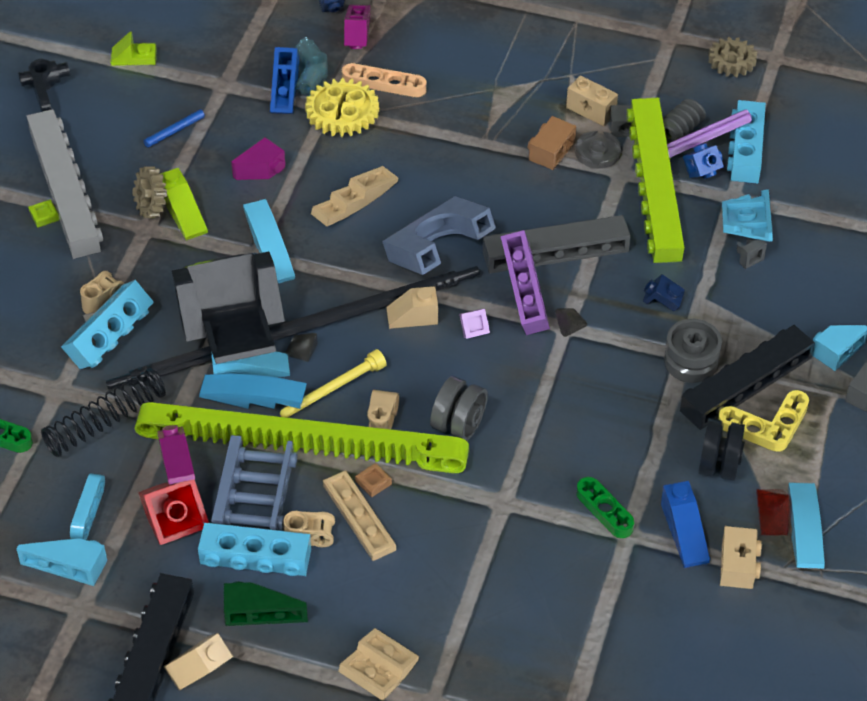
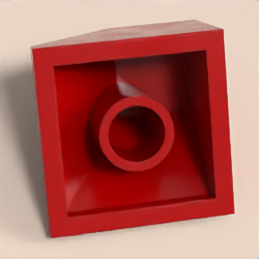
[138,479,209,545]

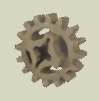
[708,37,757,77]
[133,166,167,218]

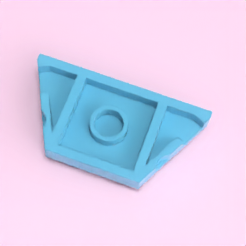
[722,190,773,241]

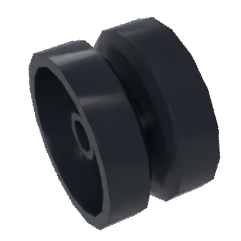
[698,418,745,481]

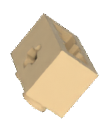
[566,76,618,126]
[720,526,762,589]

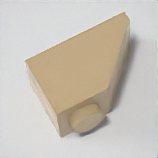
[387,287,438,329]
[164,633,233,690]

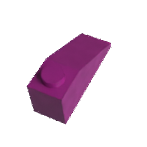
[344,5,371,49]
[157,425,195,484]

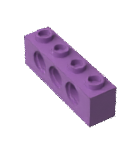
[501,230,550,335]

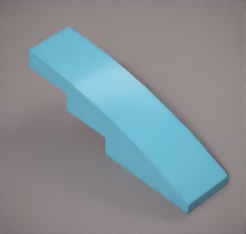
[243,199,295,283]
[788,483,825,569]

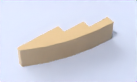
[311,166,399,226]

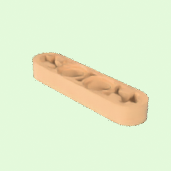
[342,63,426,97]

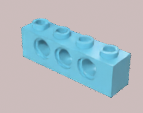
[727,100,766,184]
[61,280,154,369]
[198,523,311,576]

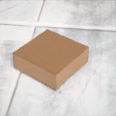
[355,463,392,498]

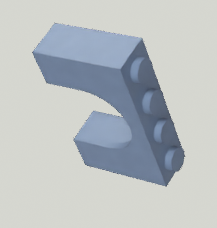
[382,196,496,275]

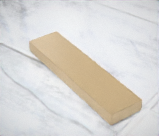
[323,470,396,561]

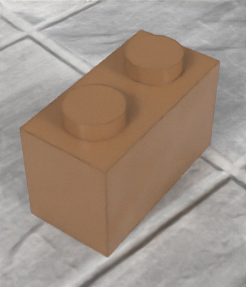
[528,116,576,170]

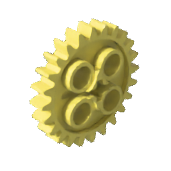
[305,78,379,137]

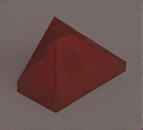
[756,489,789,535]

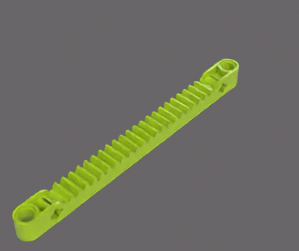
[135,402,469,473]

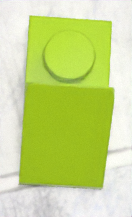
[111,31,157,66]

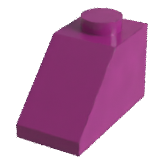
[231,138,286,180]

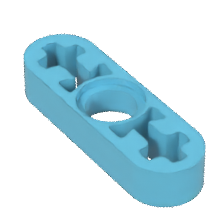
[70,473,105,540]

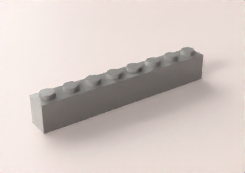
[27,109,103,259]

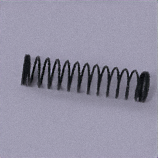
[41,368,166,457]

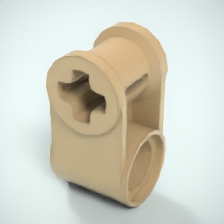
[80,271,125,314]
[368,390,399,429]
[284,511,335,547]

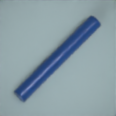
[144,109,205,148]

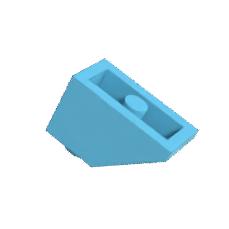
[812,325,867,371]

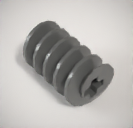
[663,99,706,144]

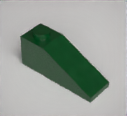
[224,581,308,626]

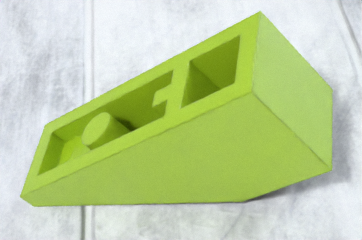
[161,168,208,240]

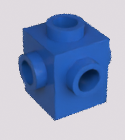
[682,143,724,178]

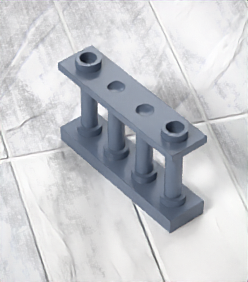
[211,435,297,531]

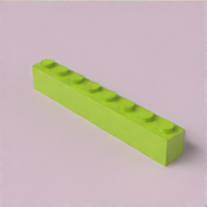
[626,98,684,263]

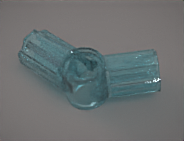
[296,38,328,96]

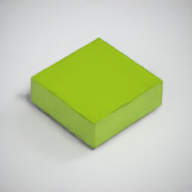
[28,199,59,228]

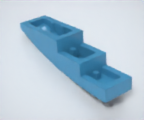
[199,374,307,409]

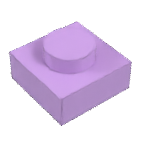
[459,308,490,339]

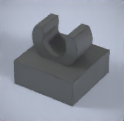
[736,237,767,269]

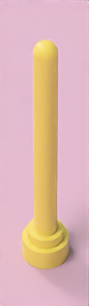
[280,349,387,418]

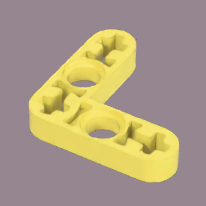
[718,390,809,452]

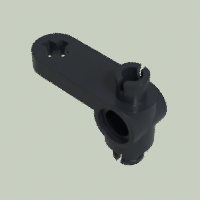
[18,59,70,112]

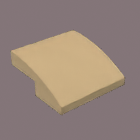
[339,628,419,701]

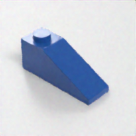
[270,47,300,114]
[661,481,710,568]

